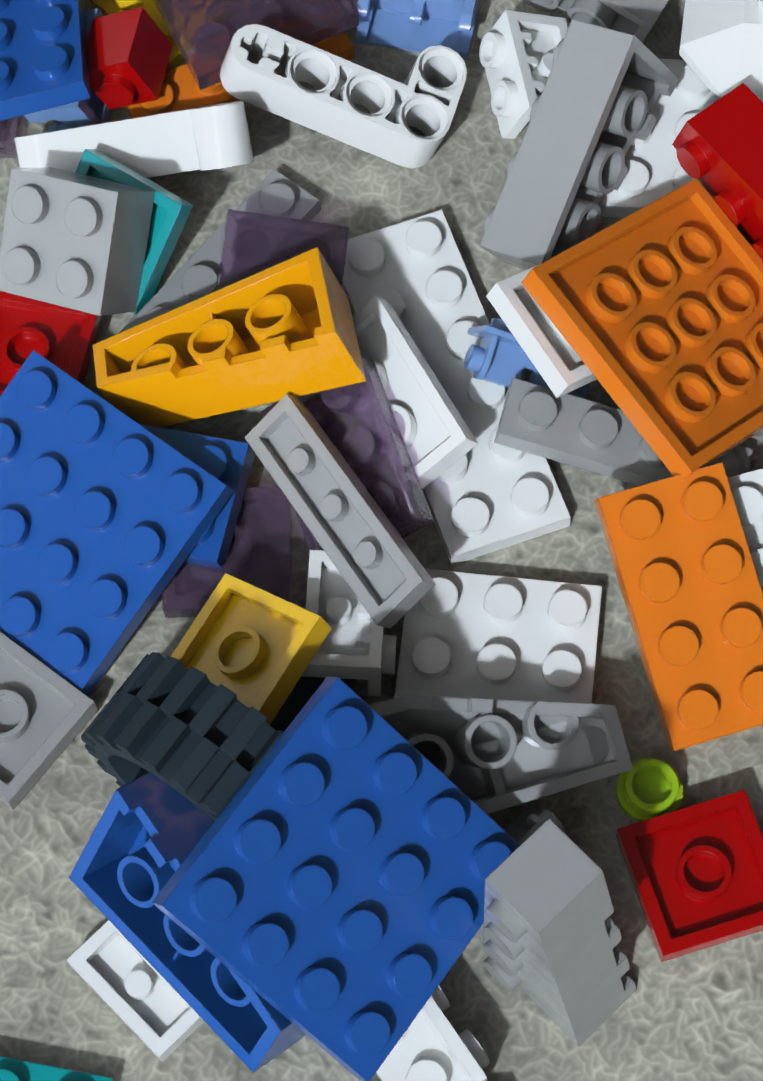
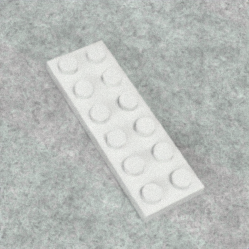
[329,210,571,566]

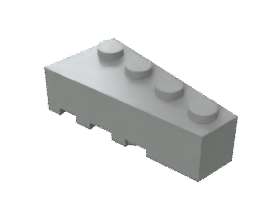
[480,19,680,270]
[483,819,636,1047]

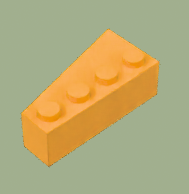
[92,247,366,428]

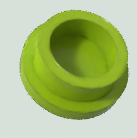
[616,758,683,822]

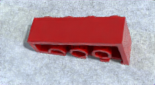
[672,83,763,260]

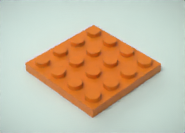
[521,178,763,478]

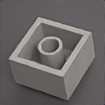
[0,167,155,316]

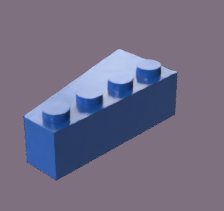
[69,772,306,1073]

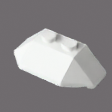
[679,0,763,102]

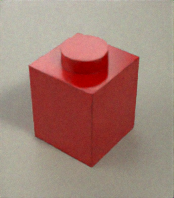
[87,7,173,110]

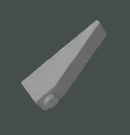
[370,695,633,814]

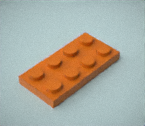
[594,462,763,751]

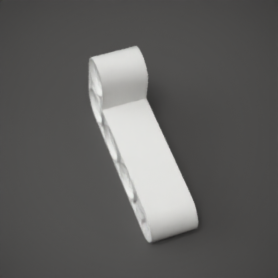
[220,24,467,169]
[14,100,254,178]

